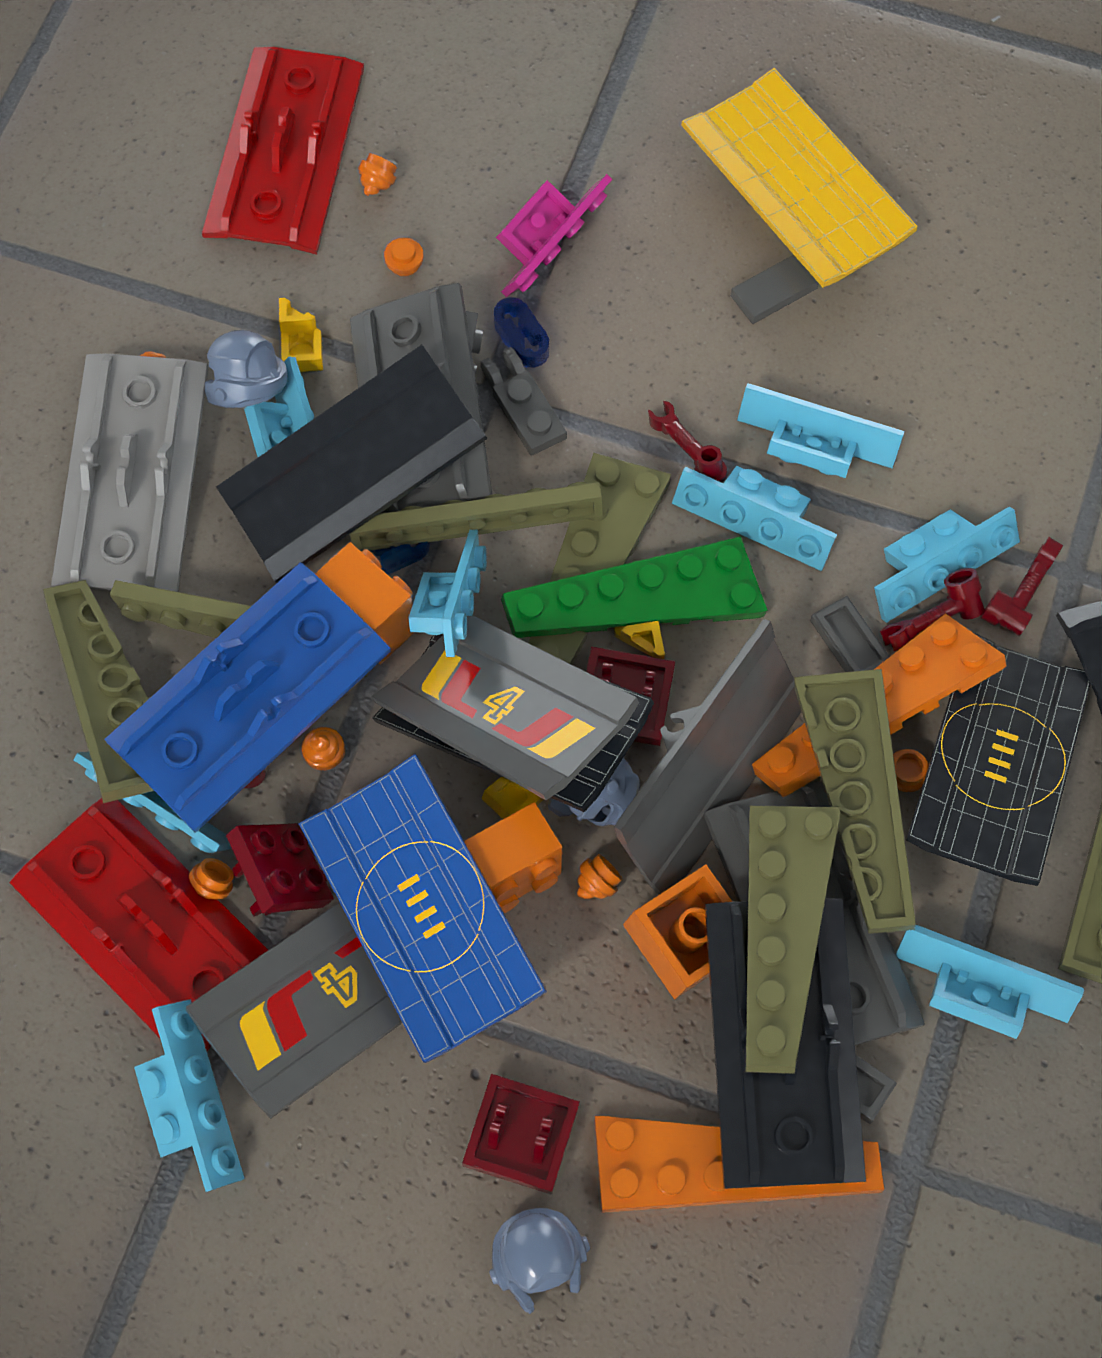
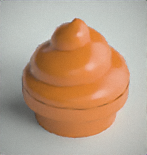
[358,153,397,196]
[302,727,346,770]
[577,854,623,899]

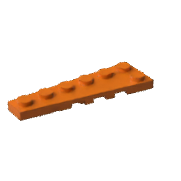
[752,613,1007,797]
[594,1116,884,1213]

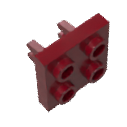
[586,646,676,746]
[226,823,334,917]
[462,1074,580,1195]

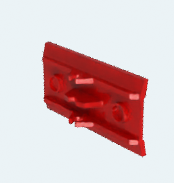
[202,46,364,255]
[9,798,268,1051]

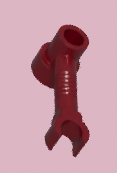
[648,401,727,483]
[980,537,1063,636]
[880,568,985,651]

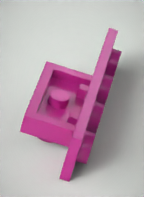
[496,174,612,297]

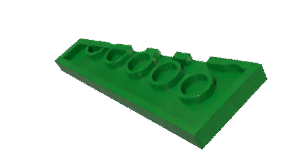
[501,536,768,638]

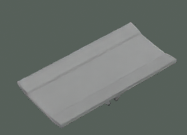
[51,353,209,592]

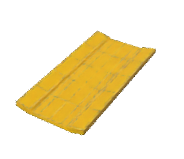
[681,68,918,288]

